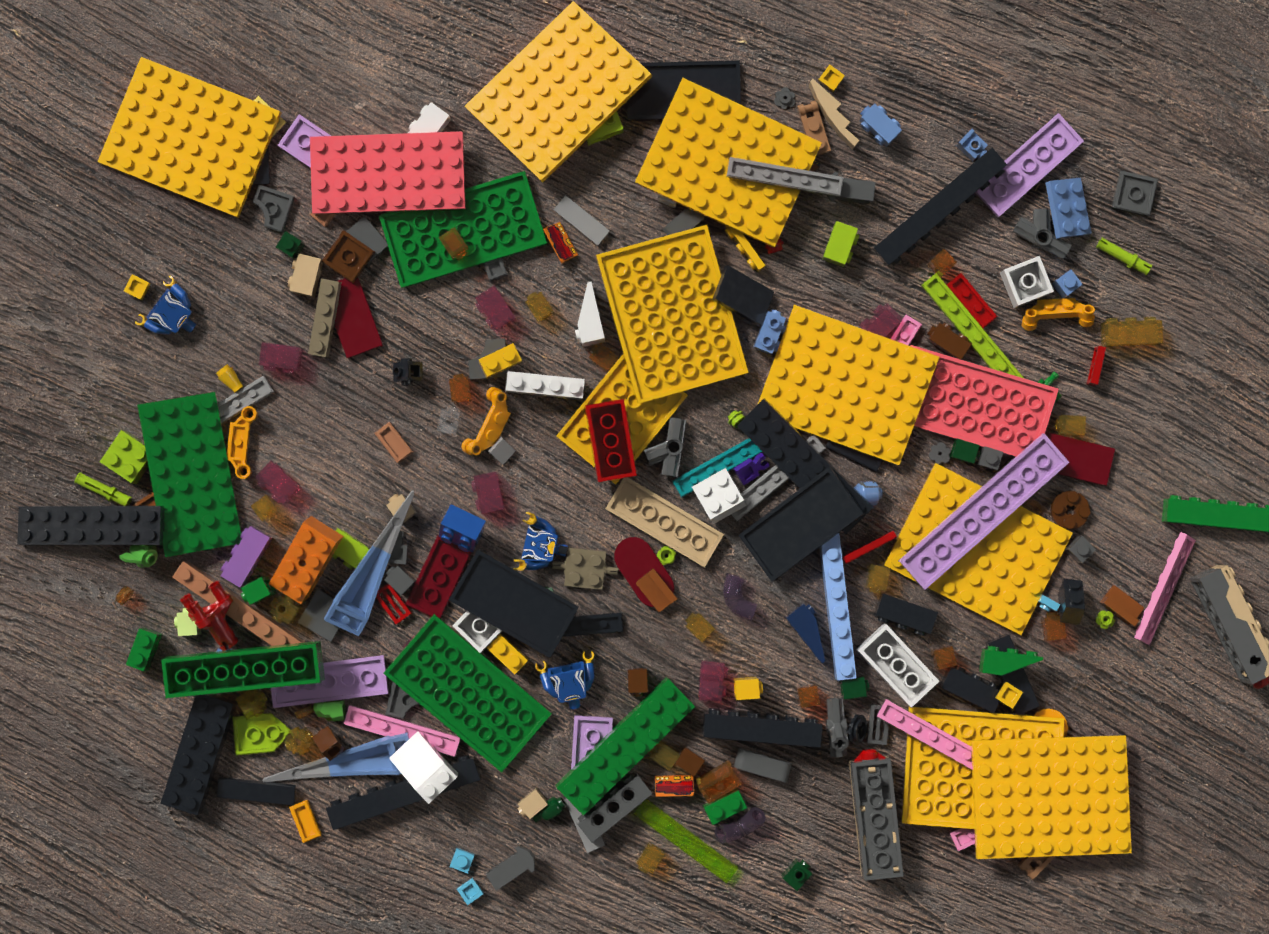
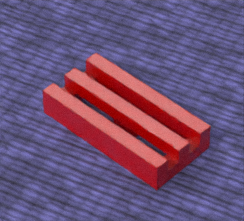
[1086,346,1106,386]
[376,583,412,625]

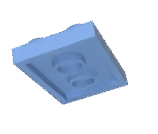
[1045,178,1091,239]

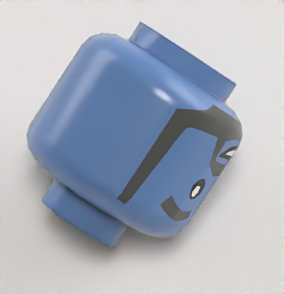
[854,481,883,506]

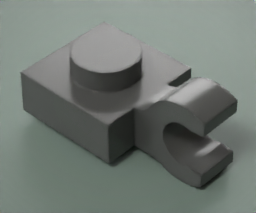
[388,530,408,564]

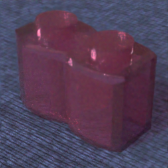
[698,660,728,702]

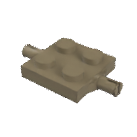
[552,547,618,590]

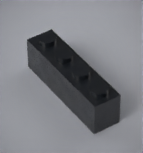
[984,634,1039,715]

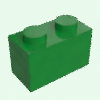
[241,576,277,605]
[126,628,162,671]
[703,788,747,825]

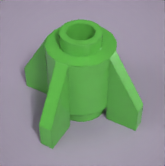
[120,545,158,568]

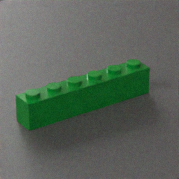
[1162,495,1269,532]

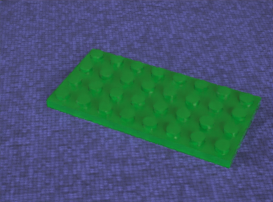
[379,171,547,289]
[137,392,242,557]
[383,614,552,773]

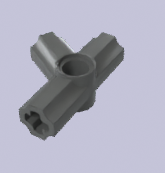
[1012,209,1071,260]
[644,418,687,477]
[826,697,848,757]

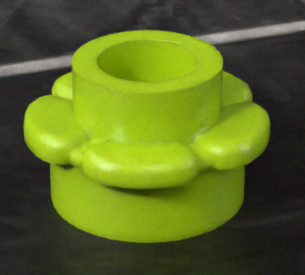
[728,410,745,428]
[657,546,676,565]
[1096,610,1115,629]

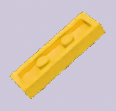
[725,225,765,272]

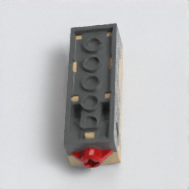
[1189,565,1269,689]
[849,749,904,881]

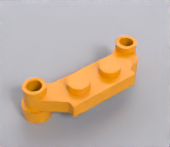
[1021,298,1095,331]
[461,387,511,455]
[227,406,258,479]

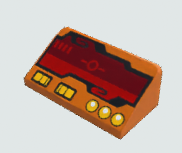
[543,222,578,264]
[655,775,694,797]

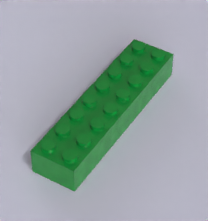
[161,641,325,698]
[556,677,695,816]

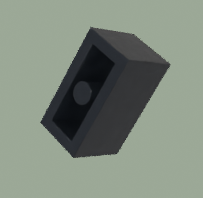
[1058,578,1085,625]

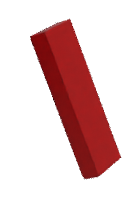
[947,273,998,328]
[842,531,897,564]

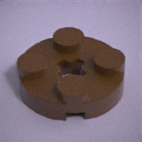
[1050,491,1091,529]

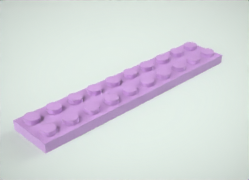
[898,433,1069,590]

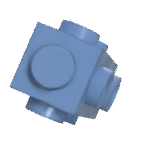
[859,103,902,147]
[753,310,787,355]

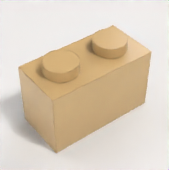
[288,253,323,298]

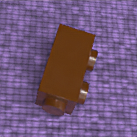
[926,323,971,360]

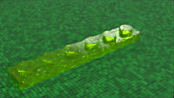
[634,799,738,883]

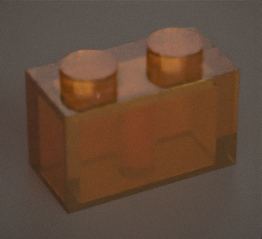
[696,760,742,804]

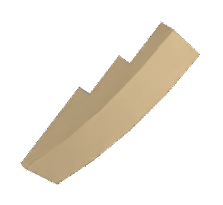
[809,79,859,150]

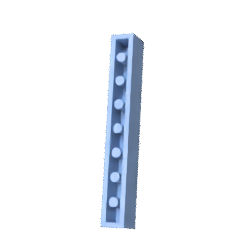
[819,533,856,680]

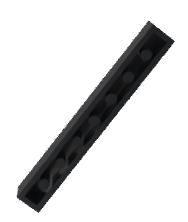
[873,147,1007,267]
[326,754,482,830]

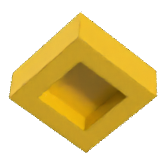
[818,64,845,92]
[124,274,151,300]
[995,681,1023,709]

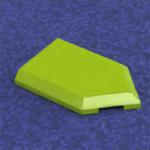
[232,713,292,755]

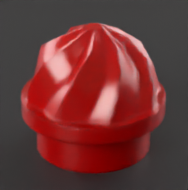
[765,238,783,254]

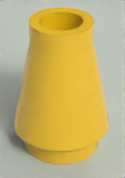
[216,364,243,393]

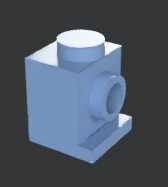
[956,129,988,162]

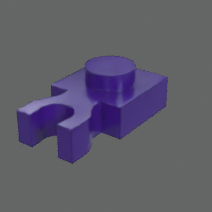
[733,453,769,485]

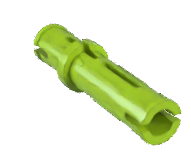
[1096,237,1152,275]
[74,472,132,506]

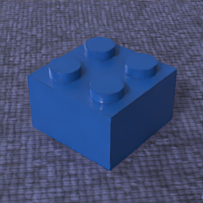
[438,504,486,553]

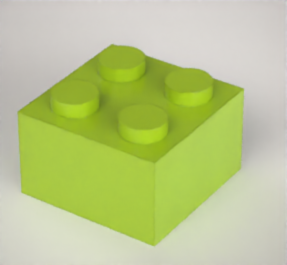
[100,430,148,484]

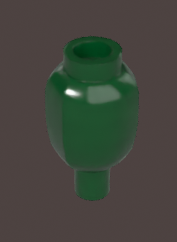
[532,797,567,823]

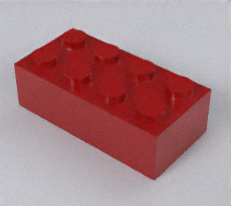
[584,399,637,482]

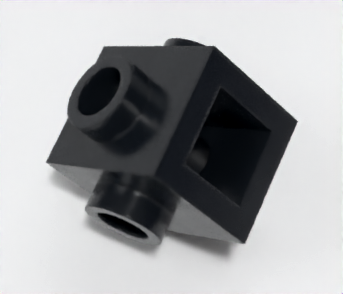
[393,358,423,386]

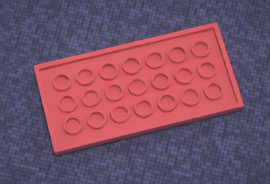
[310,131,466,214]
[910,345,1059,456]

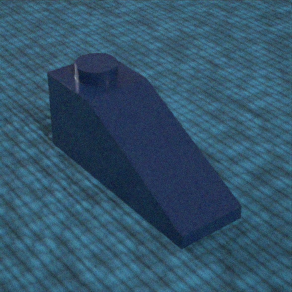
[785,603,825,663]

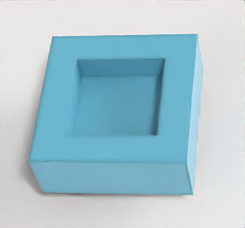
[1038,595,1060,613]
[450,848,475,874]
[457,877,484,905]

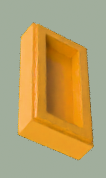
[289,799,322,843]

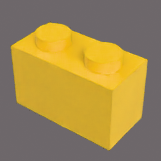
[478,343,522,379]
[487,633,529,675]
[733,677,763,700]

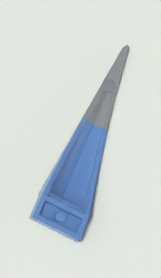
[324,491,414,636]
[263,732,410,782]

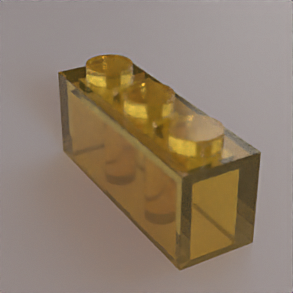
[1100,317,1163,347]

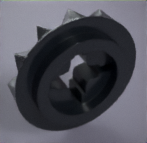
[847,714,867,745]

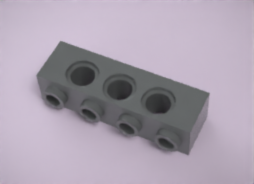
[577,774,652,843]

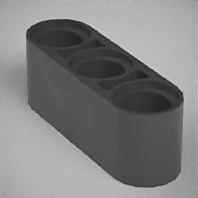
[663,208,708,235]
[733,748,792,782]

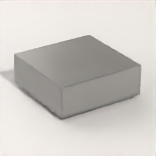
[489,437,516,464]

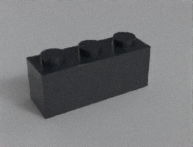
[874,593,938,636]
[939,665,1000,713]

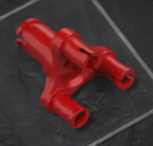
[180,581,238,651]

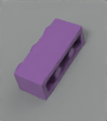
[221,526,273,588]

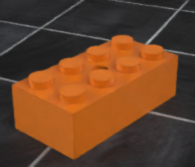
[269,516,344,604]

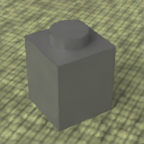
[975,446,1003,471]
[1065,536,1096,563]
[384,565,416,595]

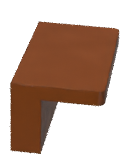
[636,569,677,612]
[1099,585,1144,627]

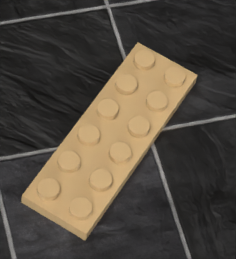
[605,477,724,567]

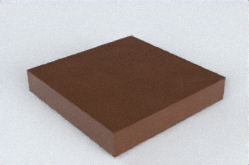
[322,230,375,283]

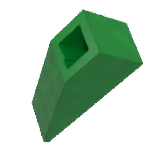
[979,646,1043,675]

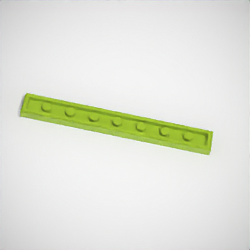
[921,273,1024,378]

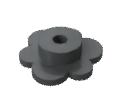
[774,87,795,110]
[929,442,951,464]

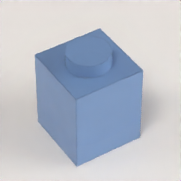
[1051,270,1083,298]

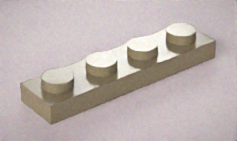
[308,278,342,358]

